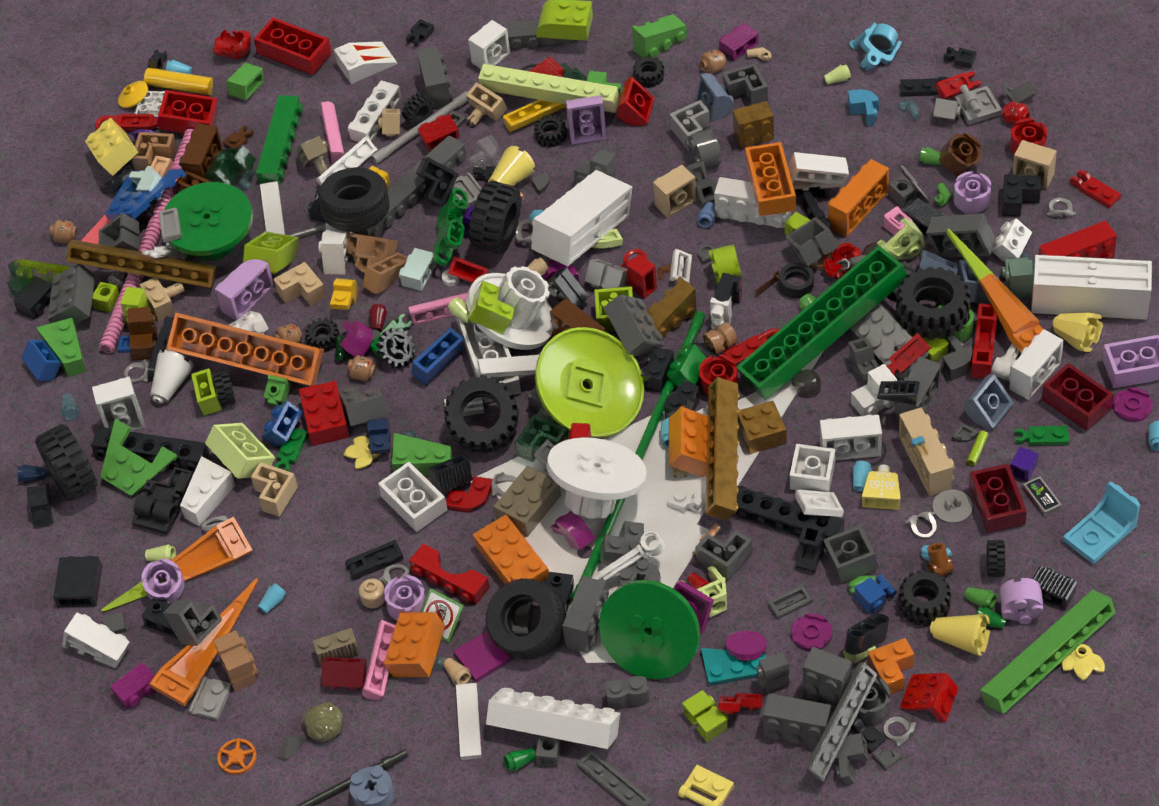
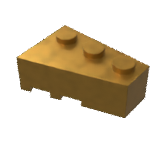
[647,276,697,338]

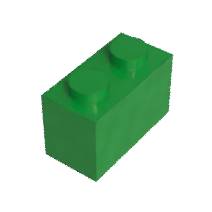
[667,344,706,387]

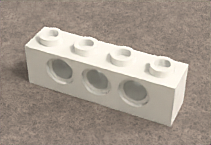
[348,81,401,142]

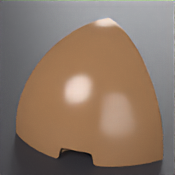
[347,232,398,273]

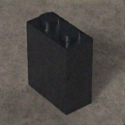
[53,555,102,608]

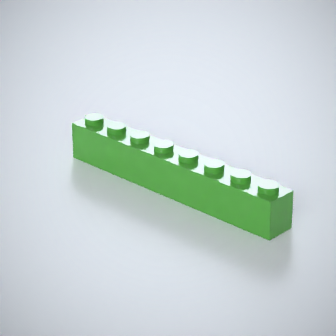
[980,590,1115,714]

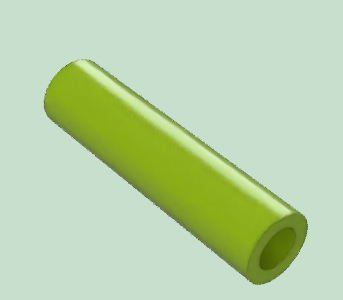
[966,431,988,467]

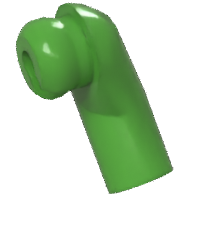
[934,183,951,206]
[848,576,876,593]

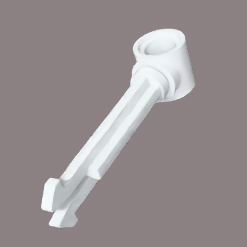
[142,242,188,260]
[991,343,1020,381]
[593,531,665,582]

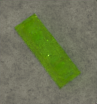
[14,259,71,280]

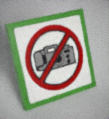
[421,588,464,642]

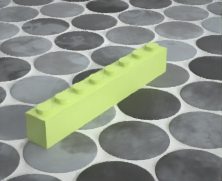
[478,64,620,113]

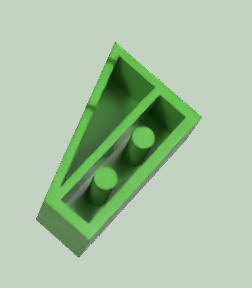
[632,14,687,59]
[392,433,453,476]

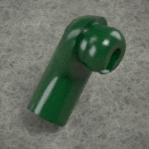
[334,336,348,362]

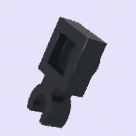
[406,19,435,47]
[943,47,977,68]

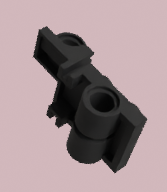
[131,467,193,535]

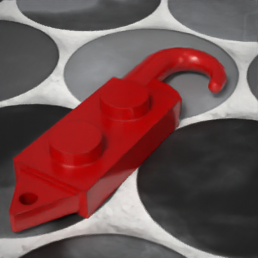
[95,114,159,131]
[724,328,780,367]

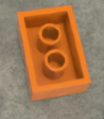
[669,406,708,477]
[383,612,445,677]

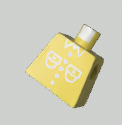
[862,465,900,510]

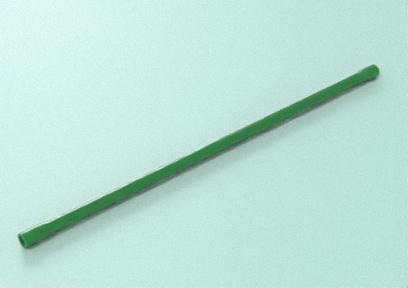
[570,311,706,602]

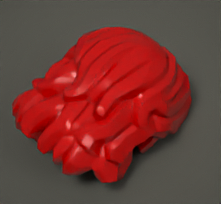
[213,29,251,60]
[823,242,862,279]

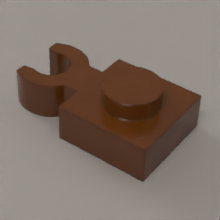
[223,125,254,153]

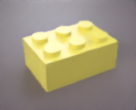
[85,118,138,176]

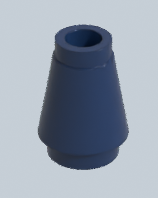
[18,464,46,483]

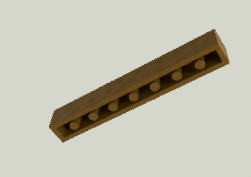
[66,239,217,288]
[706,377,740,521]

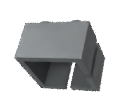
[99,213,140,251]
[785,217,839,266]

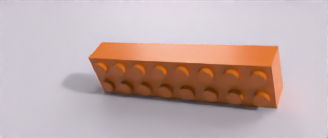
[166,313,324,386]

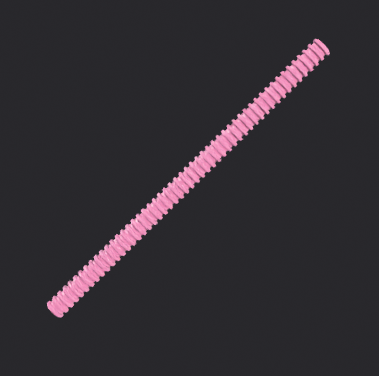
[99,129,193,353]

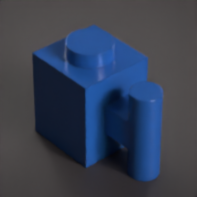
[854,574,897,614]

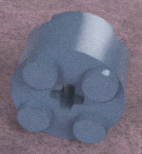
[350,765,395,806]

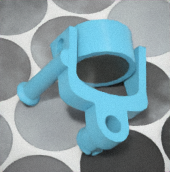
[850,23,902,71]

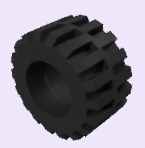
[899,570,951,626]

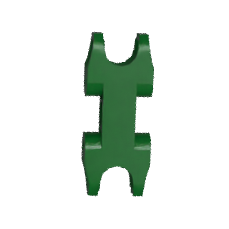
[433,187,468,266]

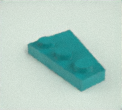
[701,648,766,686]

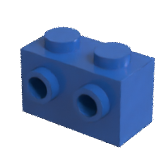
[21,340,61,381]
[261,401,302,447]

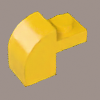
[330,278,359,310]

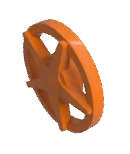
[217,738,257,775]

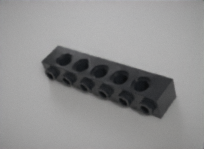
[91,427,210,472]
[732,486,844,538]

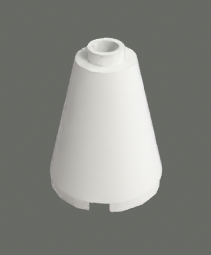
[150,349,194,404]

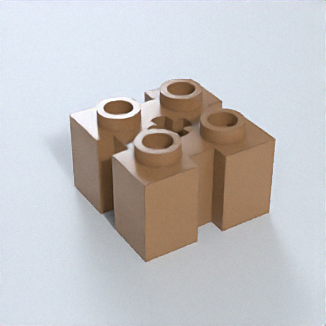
[213,630,258,692]

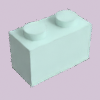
[399,248,437,291]

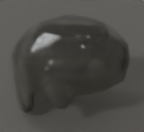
[791,369,822,398]

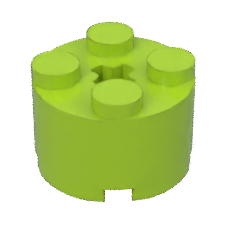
[708,244,743,286]

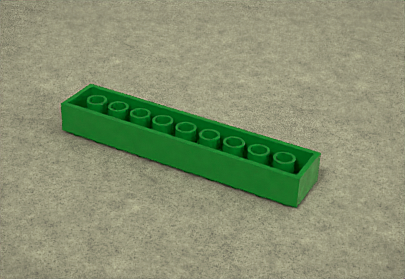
[737,245,907,400]

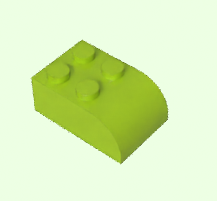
[536,0,593,41]
[243,231,299,274]

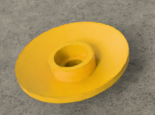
[118,81,148,108]

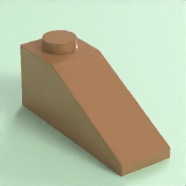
[362,252,407,294]

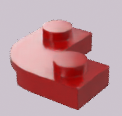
[446,476,493,513]
[718,693,764,714]

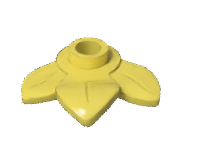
[344,436,380,469]
[1062,644,1105,681]

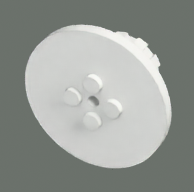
[466,266,553,350]
[547,438,647,519]

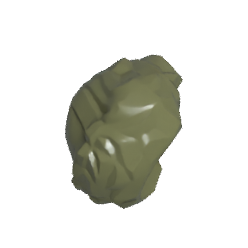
[302,702,343,742]

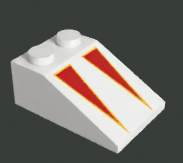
[334,42,397,84]

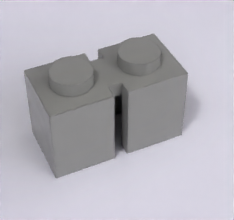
[585,259,628,289]

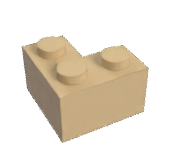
[273,262,326,306]
[251,462,298,517]

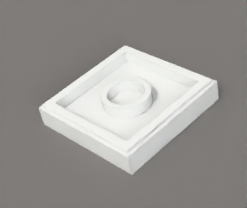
[795,490,844,517]

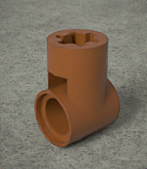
[927,543,954,577]

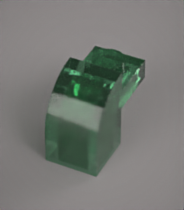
[7,261,35,297]

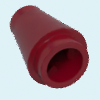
[369,304,387,332]

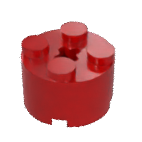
[1010,118,1047,154]
[699,355,739,396]

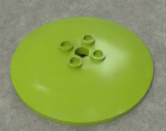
[535,327,644,438]

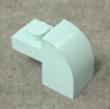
[129,166,164,200]

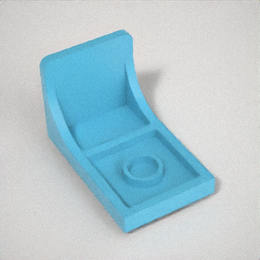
[1063,482,1140,565]

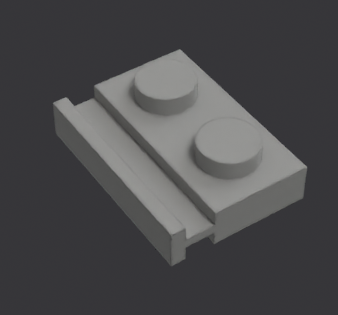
[450,172,481,210]
[189,677,232,721]

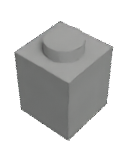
[933,98,961,121]

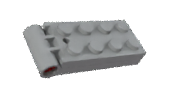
[850,303,929,380]

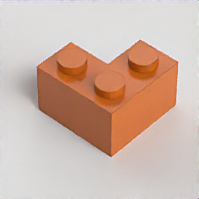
[867,638,914,695]

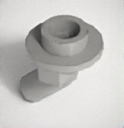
[108,271,125,290]

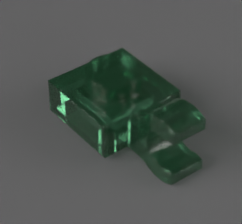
[560,63,587,81]

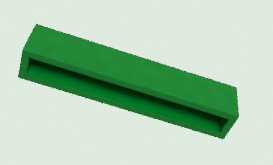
[256,95,303,185]

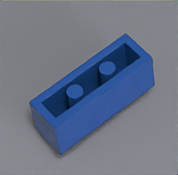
[411,327,464,385]

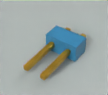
[911,435,928,456]

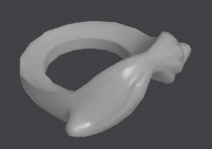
[1047,198,1076,217]
[513,219,533,244]
[124,360,149,383]
[491,472,516,496]
[906,512,937,539]
[201,516,228,531]
[379,564,410,586]
[883,717,916,746]

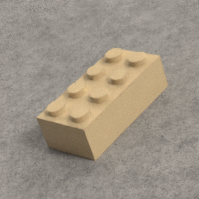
[899,407,955,496]

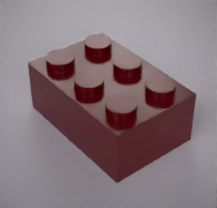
[1041,363,1114,431]
[969,464,1027,533]

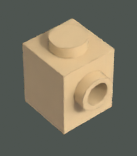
[378,109,400,136]

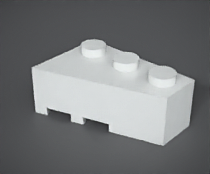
[180,456,235,526]

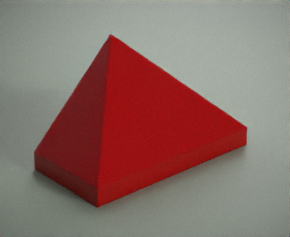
[447,256,488,283]

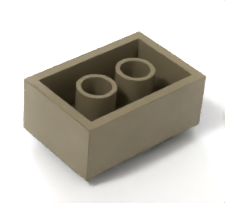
[493,465,561,537]

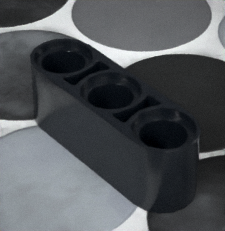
[844,613,889,655]

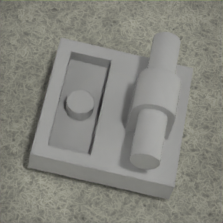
[954,85,1002,125]

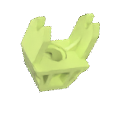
[877,217,925,260]
[677,566,727,618]

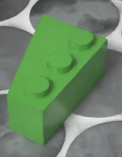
[36,318,87,377]

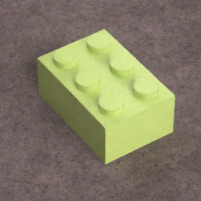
[205,423,275,479]

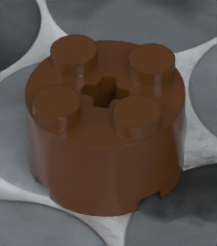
[939,133,983,176]

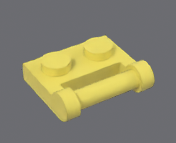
[678,765,734,806]

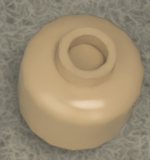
[359,578,385,608]

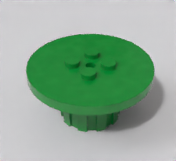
[164,182,253,261]
[599,580,700,679]

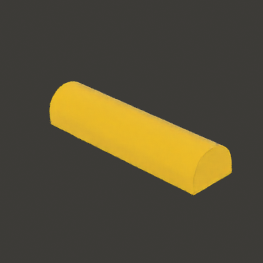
[144,68,213,95]
[503,100,566,133]

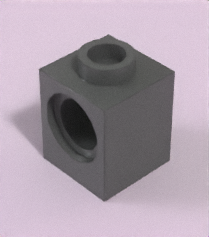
[889,176,917,208]
[536,735,562,767]

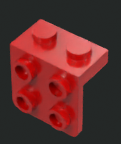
[900,673,959,722]

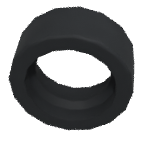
[779,263,814,298]

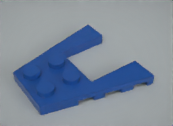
[105,169,185,220]

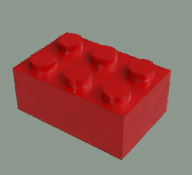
[158,90,218,133]
[299,380,349,446]

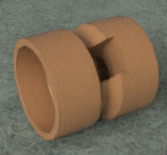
[702,322,738,355]

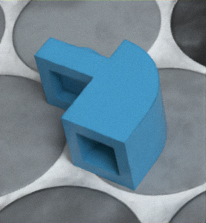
[848,89,879,126]

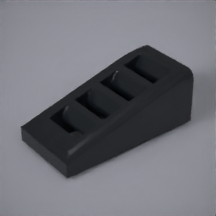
[877,381,920,405]

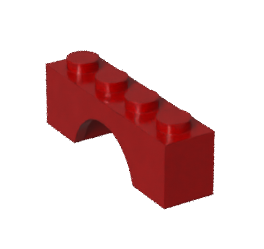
[971,303,997,379]
[409,543,490,605]

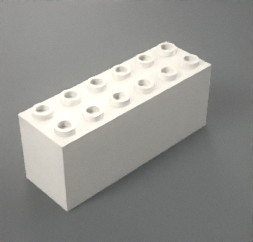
[531,170,632,266]
[1031,255,1152,320]

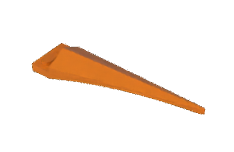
[149,578,258,706]

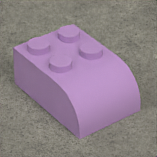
[566,95,607,145]
[215,259,274,320]
[1102,335,1159,389]

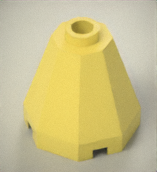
[1053,312,1103,352]

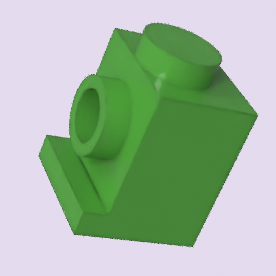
[264,375,291,406]

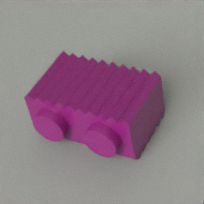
[719,23,759,61]
[110,662,156,710]

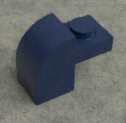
[368,418,391,454]

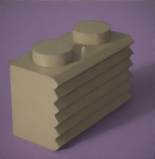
[312,628,359,667]

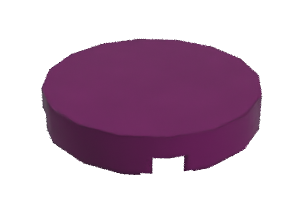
[1113,387,1153,422]
[791,613,832,651]
[726,631,767,660]

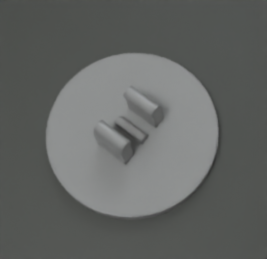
[933,489,973,523]

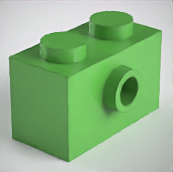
[226,63,264,100]

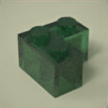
[205,145,257,185]
[514,414,569,462]

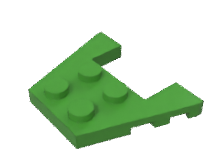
[100,419,179,497]

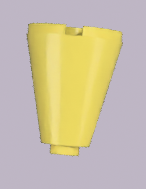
[488,146,535,186]
[930,614,990,656]

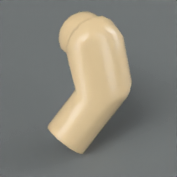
[746,47,771,61]

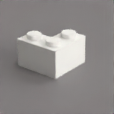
[851,364,897,416]

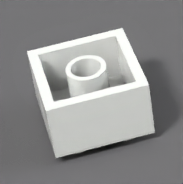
[468,20,510,69]
[790,444,835,492]

